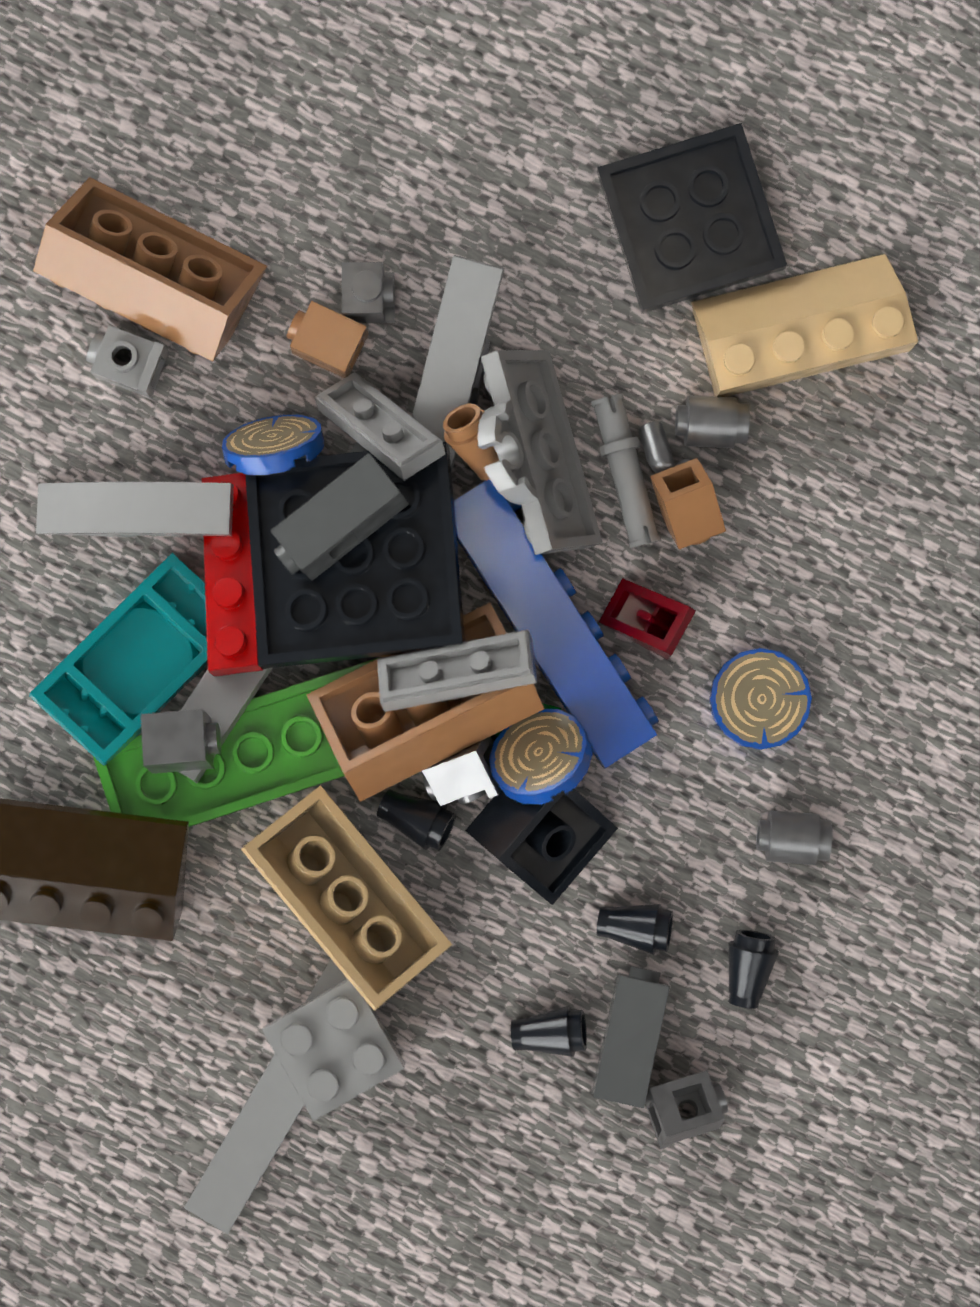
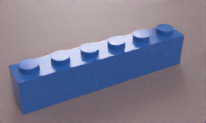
[454,480,659,769]

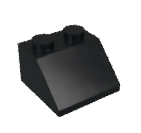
[465,789,618,905]

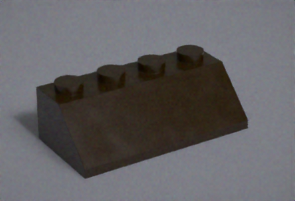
[0,798,189,941]

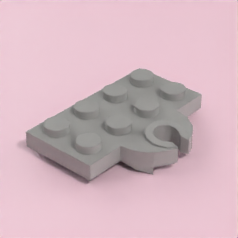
[478,350,603,555]

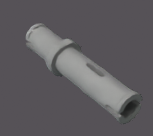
[591,394,661,549]

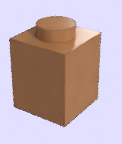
[287,301,369,378]
[650,458,726,550]

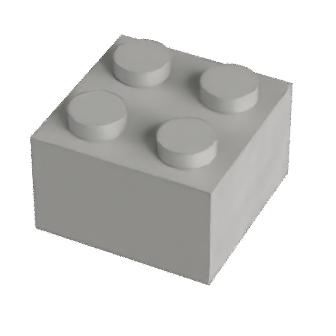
[262,979,405,1121]

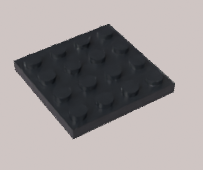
[245,441,465,669]

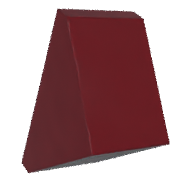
[599,578,696,660]

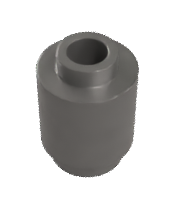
[675,395,750,448]
[756,810,833,865]

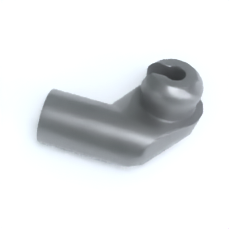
[638,421,690,473]

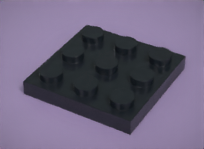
[597,123,787,314]

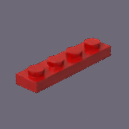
[202,473,263,677]

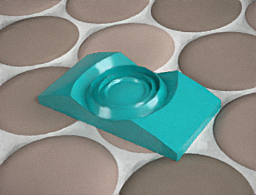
[29,553,208,766]

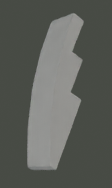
[36,482,234,538]

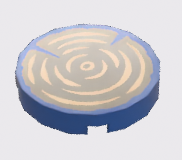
[222,415,324,475]
[709,648,812,750]
[489,709,593,804]

